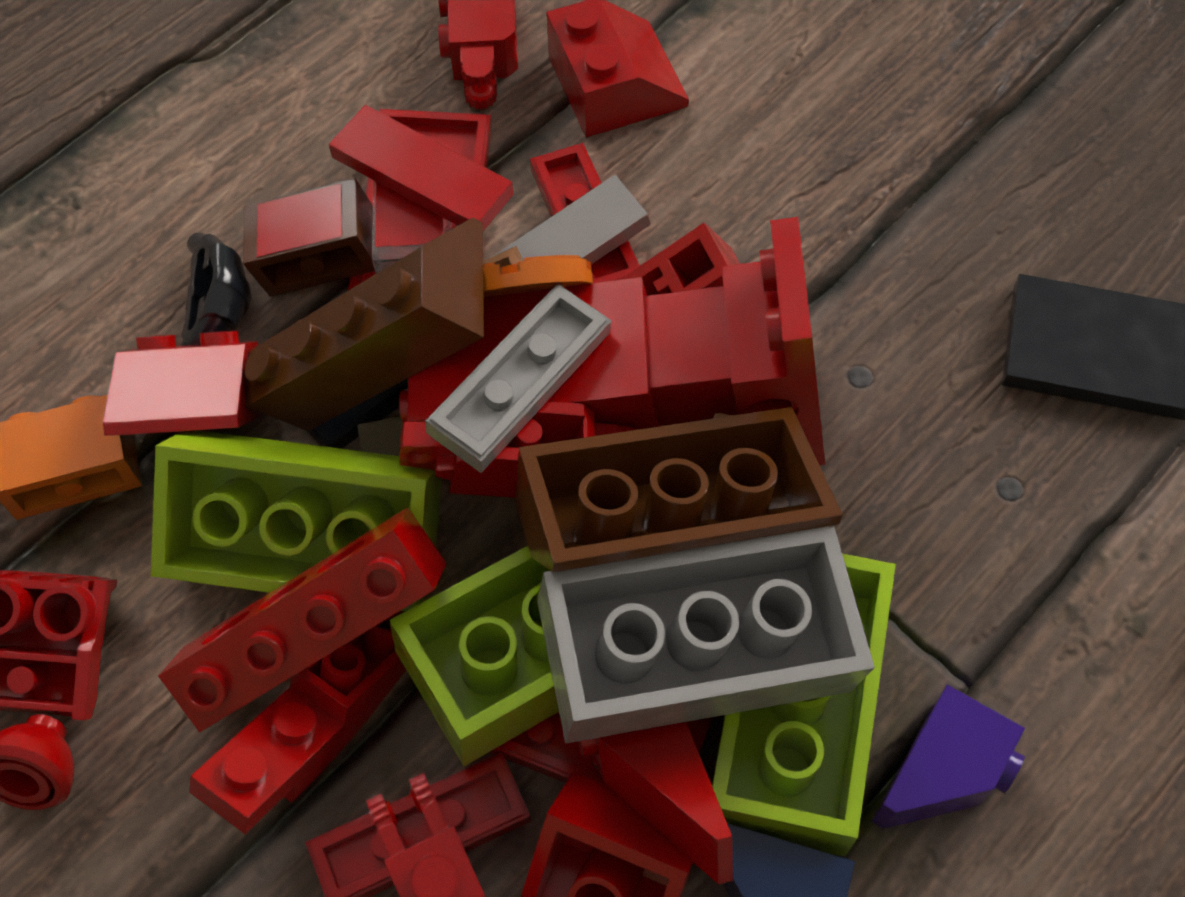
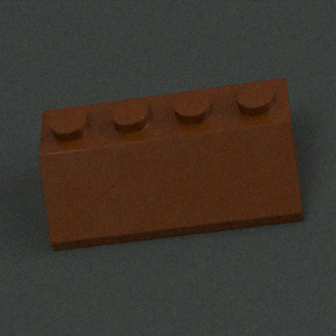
[245,218,484,431]
[515,407,842,572]

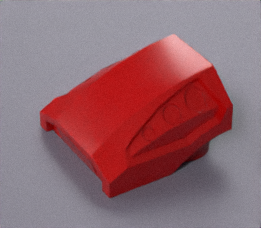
[0,570,117,720]

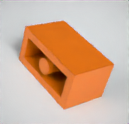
[0,394,142,520]

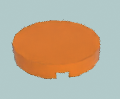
[482,255,593,297]

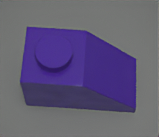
[871,685,1025,829]

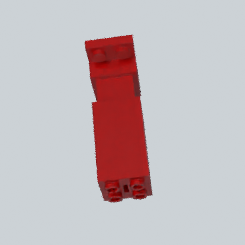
[399,217,826,466]

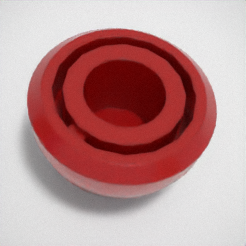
[0,714,75,810]

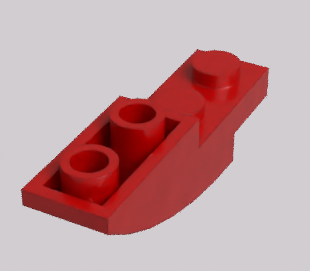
[189,611,406,834]

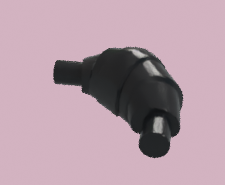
[180,233,252,346]

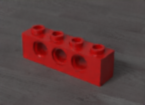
[158,507,447,733]

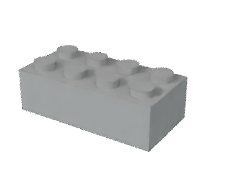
[537,526,875,744]

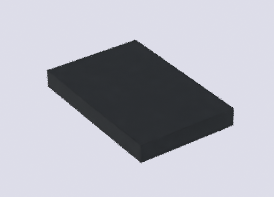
[1002,274,1185,420]

